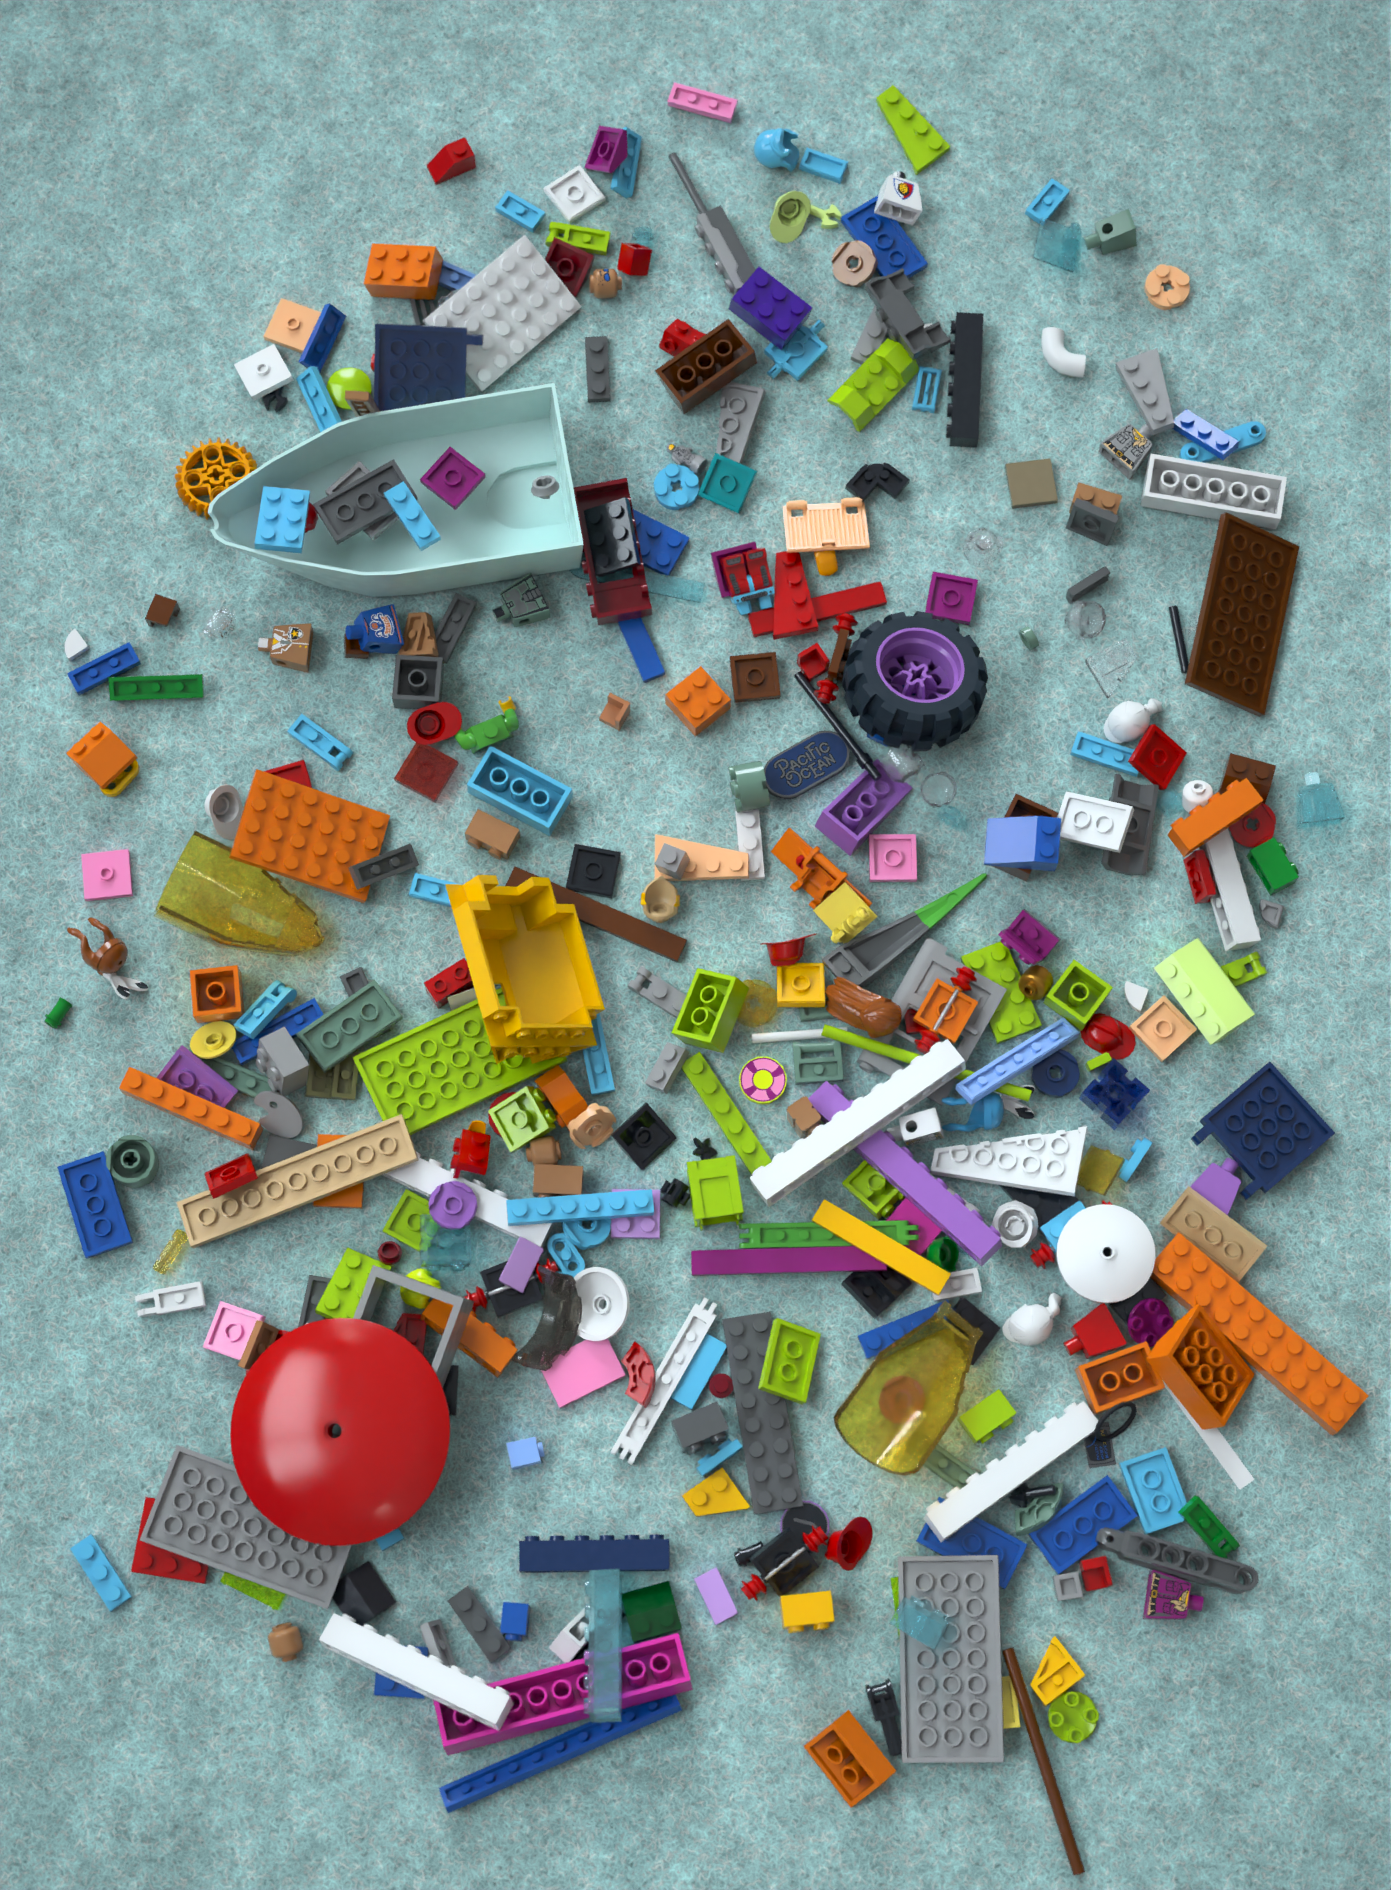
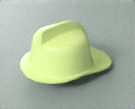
[769,191,811,243]

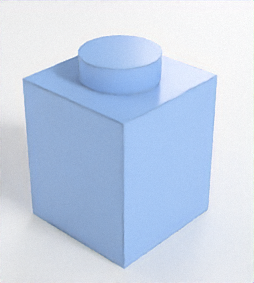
[506,1437,545,1470]

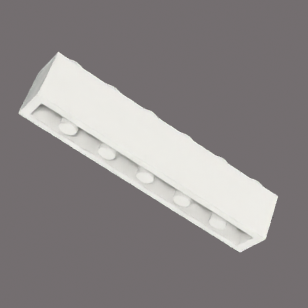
[1196,828,1261,951]

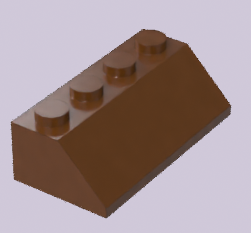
[655,319,757,414]

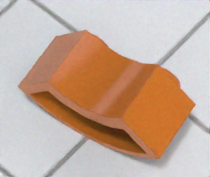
[534,1065,588,1132]

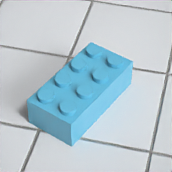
[467,746,573,836]

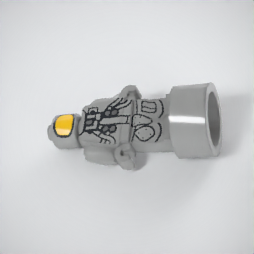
[666,444,708,475]

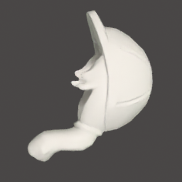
[1103,698,1162,743]
[1002,1293,1062,1346]

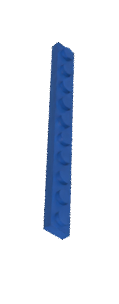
[439,1694,682,1813]

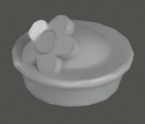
[531,475,559,499]

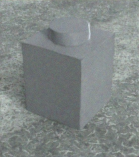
[655,843,690,880]

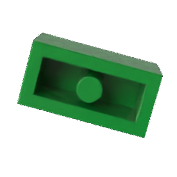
[1246,837,1299,896]

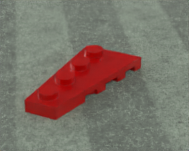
[773,551,818,640]

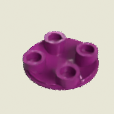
[1128,1298,1174,1347]

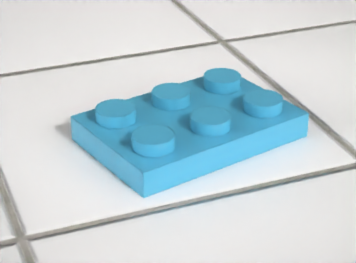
[255,486,310,553]
[1119,1447,1187,1535]

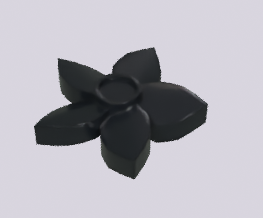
[693,1137,718,1160]

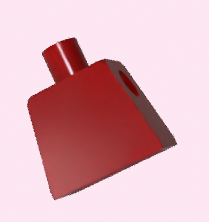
[1063,1303,1127,1359]

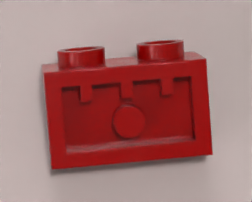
[1183,850,1216,904]

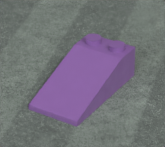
[815,759,912,856]

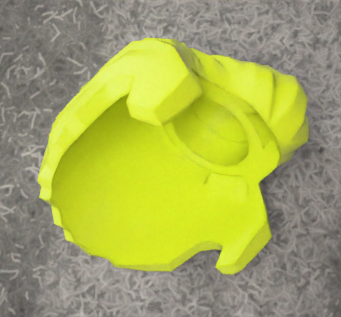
[400,1268,441,1309]

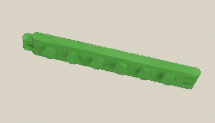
[739,1220,919,1248]

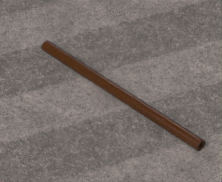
[1002,1647,1085,1875]

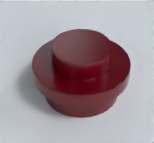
[377,1241,402,1265]
[709,1373,733,1398]

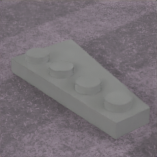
[1116,348,1174,435]
[717,382,766,464]

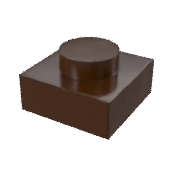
[344,633,369,659]

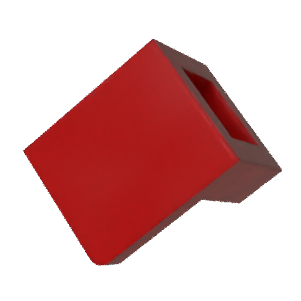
[617,243,652,276]
[797,643,830,682]
[1079,1555,1113,1592]

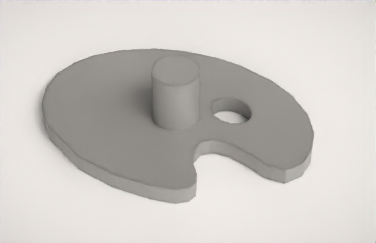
[254,1091,303,1138]

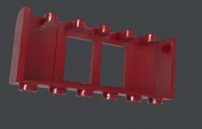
[573,478,653,626]

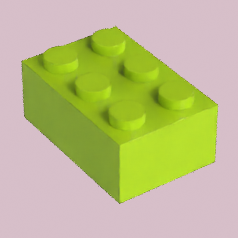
[671,968,749,1053]

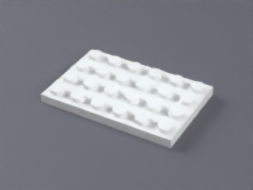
[423,235,582,392]

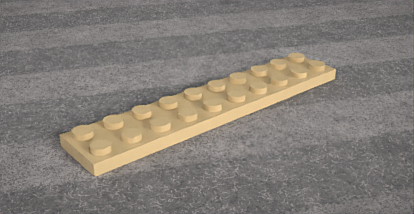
[177,1114,419,1248]

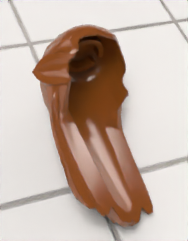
[825,977,902,1038]

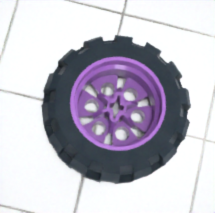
[842,611,988,752]

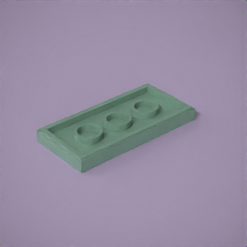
[296,979,403,1073]

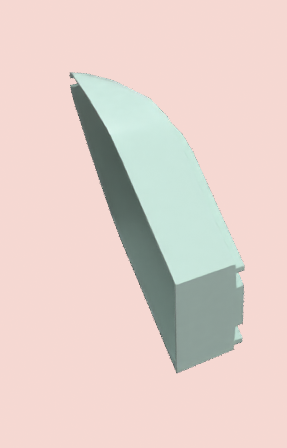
[208,383,583,597]

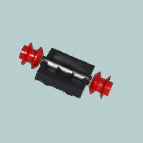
[464,1258,559,1318]
[741,1525,828,1601]

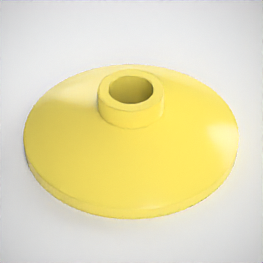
[190,1021,237,1059]

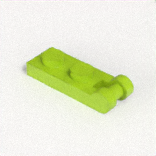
[545,222,611,256]
[1221,952,1268,987]

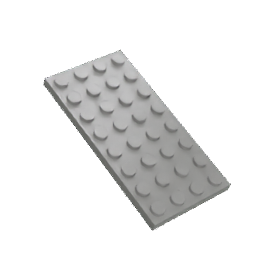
[140,1445,352,1609]
[898,1555,1004,1763]

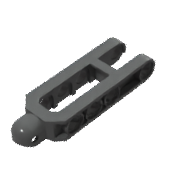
[1095,1527,1259,1594]

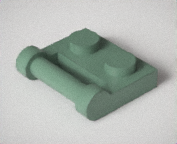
[792,1040,843,1085]

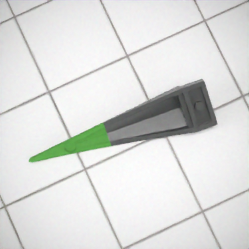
[822,873,987,987]

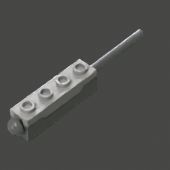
[668,152,756,295]

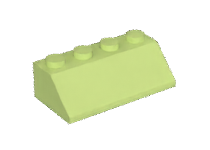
[1154,938,1255,1045]

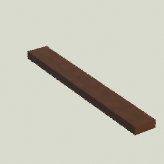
[505,866,687,963]

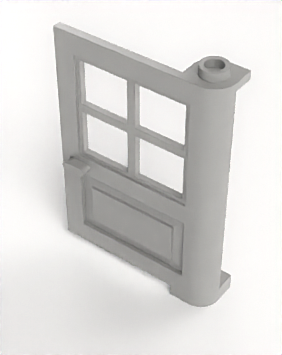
[856,939,1007,1106]

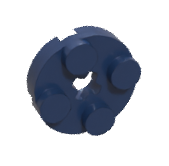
[1031,1049,1080,1098]

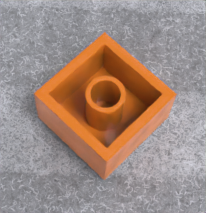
[665,666,731,737]
[190,965,245,1023]

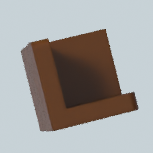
[145,594,180,627]

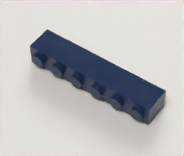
[519,1534,670,1573]

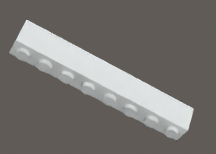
[383,1152,554,1248]
[923,1401,1098,1542]
[319,1613,513,1731]

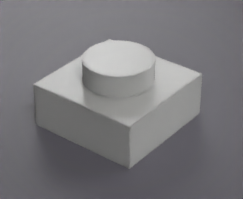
[1052,1572,1083,1601]

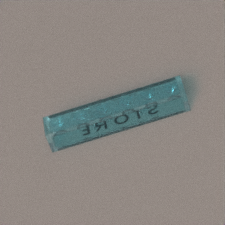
[584,1569,622,1723]

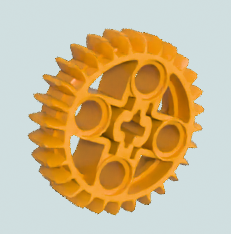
[175,437,257,520]

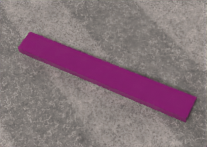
[691,1246,887,1276]

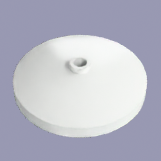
[1056,1205,1155,1303]

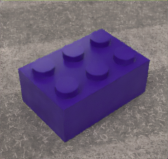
[728,267,812,351]

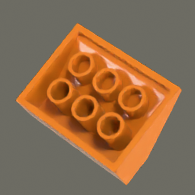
[1146,1304,1255,1430]

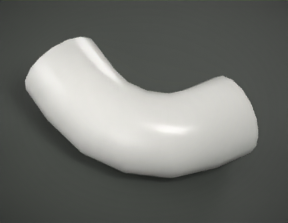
[1041,327,1086,378]

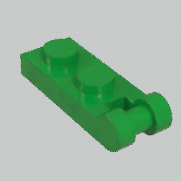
[1178,1495,1240,1559]

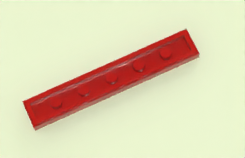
[748,581,887,638]

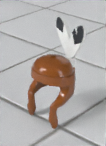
[67,917,148,999]

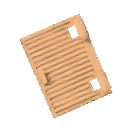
[783,497,870,553]

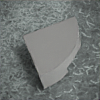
[1259,899,1284,929]

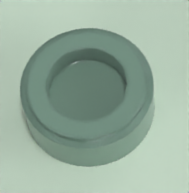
[1019,626,1039,650]

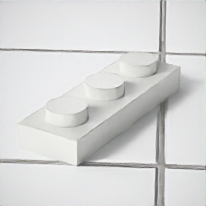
[735,809,765,881]

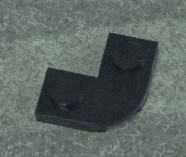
[845,462,910,502]

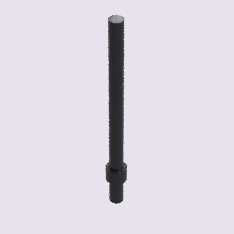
[794,671,882,781]

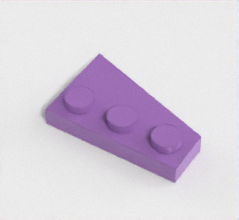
[156,1045,238,1108]

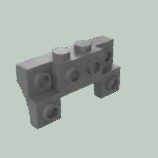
[865,268,951,360]

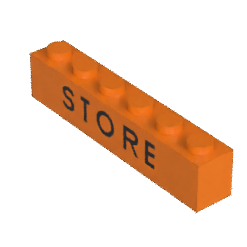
[119,1067,263,1150]

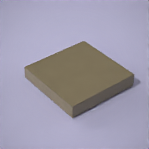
[1005,458,1058,509]

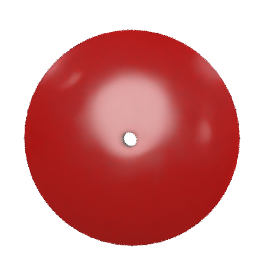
[230,1318,450,1546]

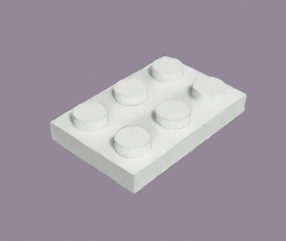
[1057,792,1134,853]

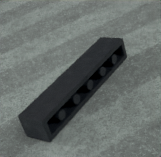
[946,312,984,448]

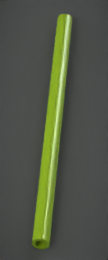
[821,1024,1032,1102]

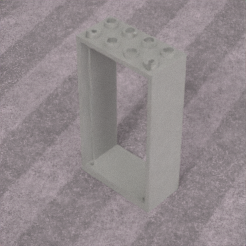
[333,1265,474,1438]

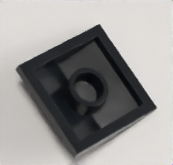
[611,1102,677,1170]
[332,1561,396,1627]

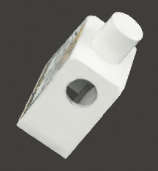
[887,1108,945,1146]

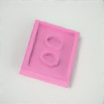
[538,1339,626,1408]

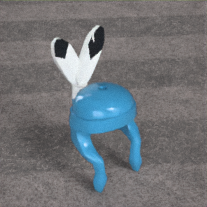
[941,1085,1035,1132]

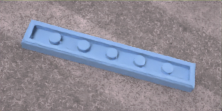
[955,1017,1079,1105]

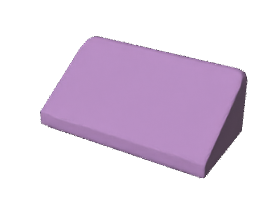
[499,1237,544,1293]
[694,1567,738,1625]

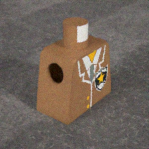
[258,623,314,673]

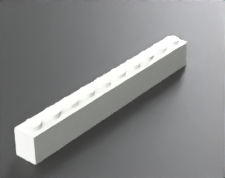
[750,1039,966,1207]

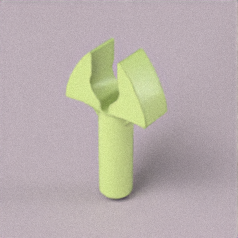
[809,204,842,229]

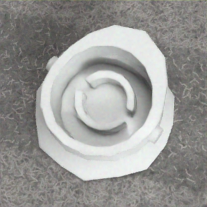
[992,1200,1038,1248]

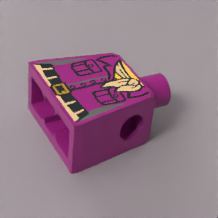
[1143,1570,1203,1620]

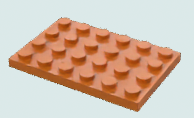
[229,769,390,903]

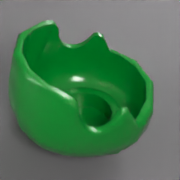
[926,1237,959,1273]

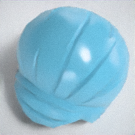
[754,128,799,172]

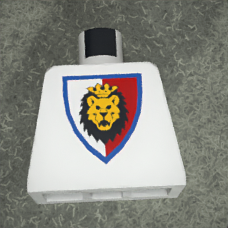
[874,171,922,226]

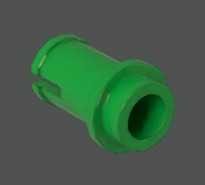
[44,997,73,1029]

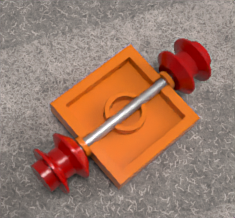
[913,966,978,1054]

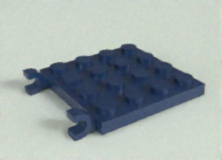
[374,323,483,412]
[1191,1061,1335,1200]

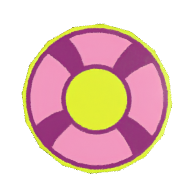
[739,1057,787,1104]

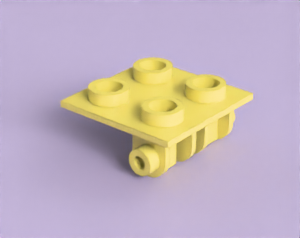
[813,882,878,944]

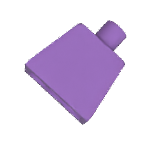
[1190,1158,1241,1215]

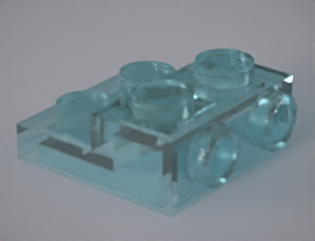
[419,1214,472,1272]

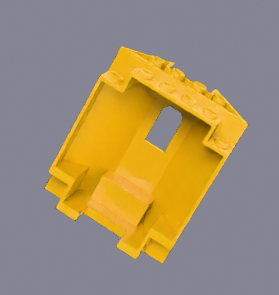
[445,875,605,1065]

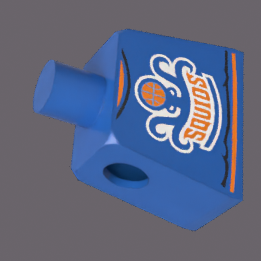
[345,604,404,654]

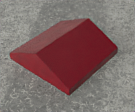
[545,237,595,298]

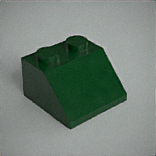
[621,1581,682,1643]

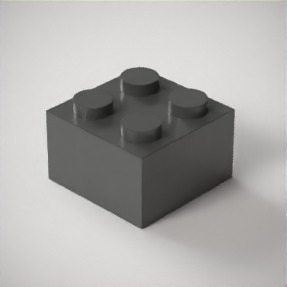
[392,655,444,709]
[671,1401,729,1455]

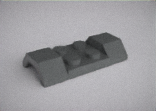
[1101,774,1159,875]

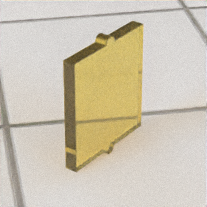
[1077,1145,1125,1196]

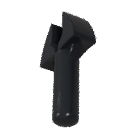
[263,386,288,413]
[1008,1482,1056,1507]

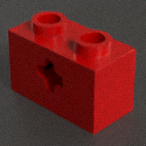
[424,958,474,1009]

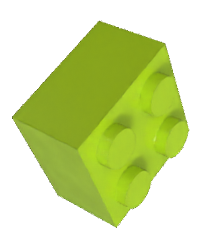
[1043,960,1113,1031]

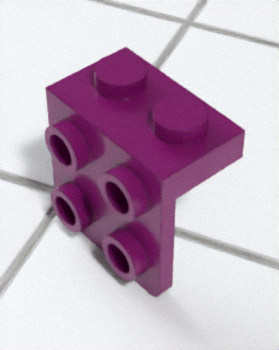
[998,909,1061,965]

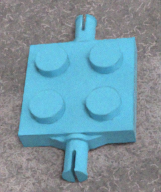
[764,320,828,381]

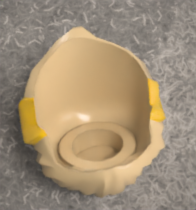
[640,876,680,923]

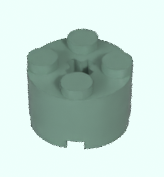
[728,761,770,813]
[106,1135,159,1188]

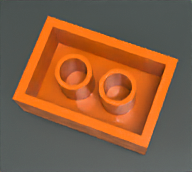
[364,243,443,300]
[1075,1341,1165,1415]

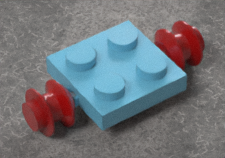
[1030,1200,1113,1269]

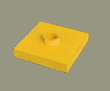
[776,963,825,1007]

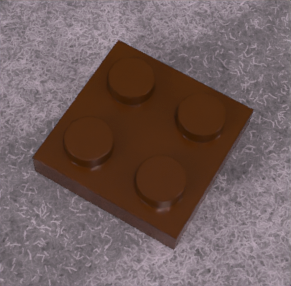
[729,652,781,703]

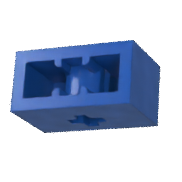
[500,1602,531,1641]

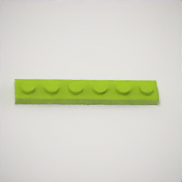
[681,1052,772,1176]

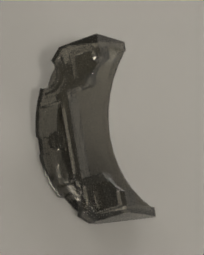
[512,1266,582,1371]

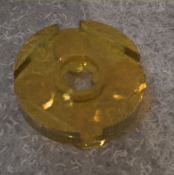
[737,979,778,1028]

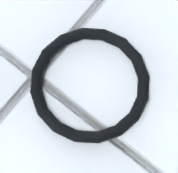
[1094,1401,1137,1441]

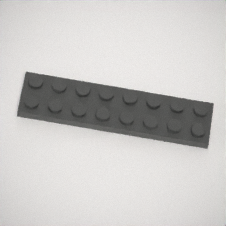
[722,1312,803,1515]

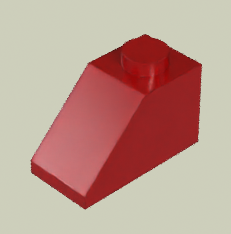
[426,137,476,185]

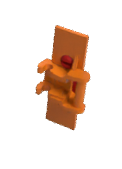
[771,828,872,909]

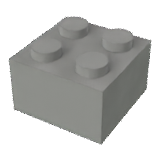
[256,1027,309,1096]

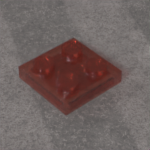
[394,743,459,803]

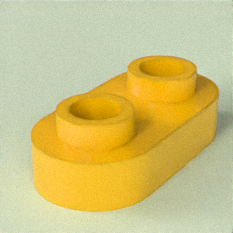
[99,760,140,797]

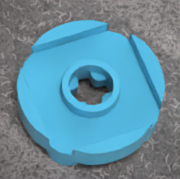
[654,464,699,510]
[561,1219,611,1250]

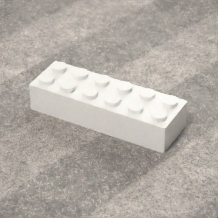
[1140,454,1287,530]

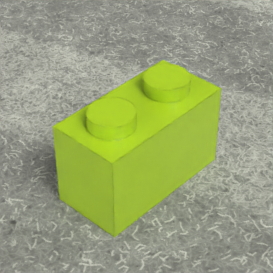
[957,1389,1016,1444]

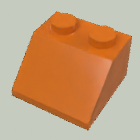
[66,722,137,790]

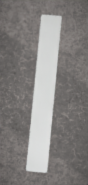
[1163,1381,1254,1490]

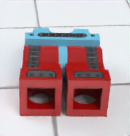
[720,547,775,615]

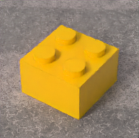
[779,1590,835,1633]

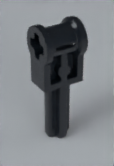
[865,1678,902,1756]

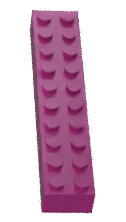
[433,1633,693,1756]

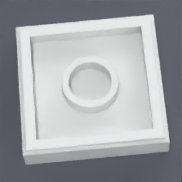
[543,165,606,224]

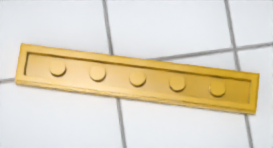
[812,1199,951,1296]

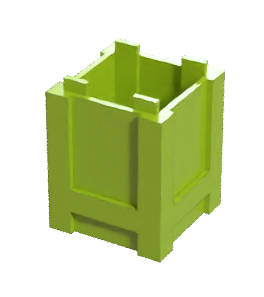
[686,1155,744,1231]

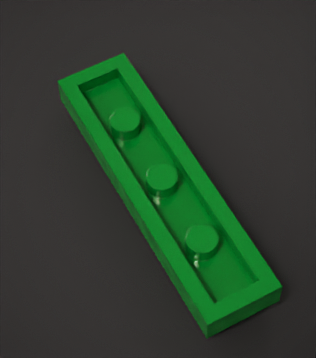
[109,674,204,701]

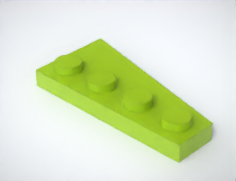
[876,85,951,175]

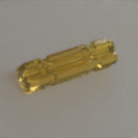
[153,1229,188,1275]

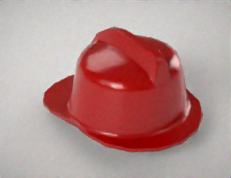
[407,702,462,745]
[760,933,817,966]
[1080,1013,1136,1060]
[825,1516,873,1571]

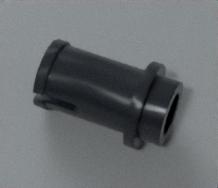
[734,1541,764,1567]

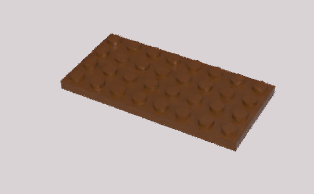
[1185,512,1299,717]

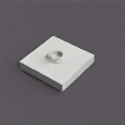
[234,344,294,401]

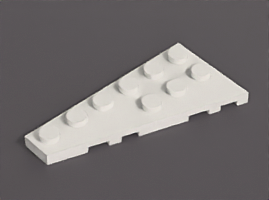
[930,1126,1087,1196]

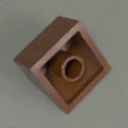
[1218,753,1276,804]

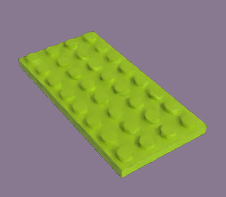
[352,988,567,1135]

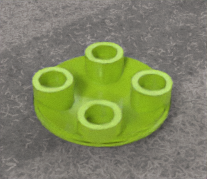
[326,367,372,410]
[1048,1691,1099,1743]

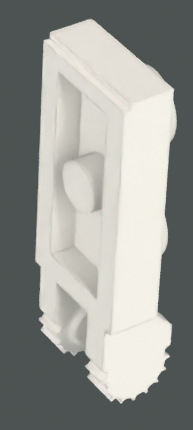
[135,1281,206,1317]

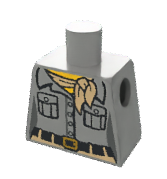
[1098,424,1153,480]

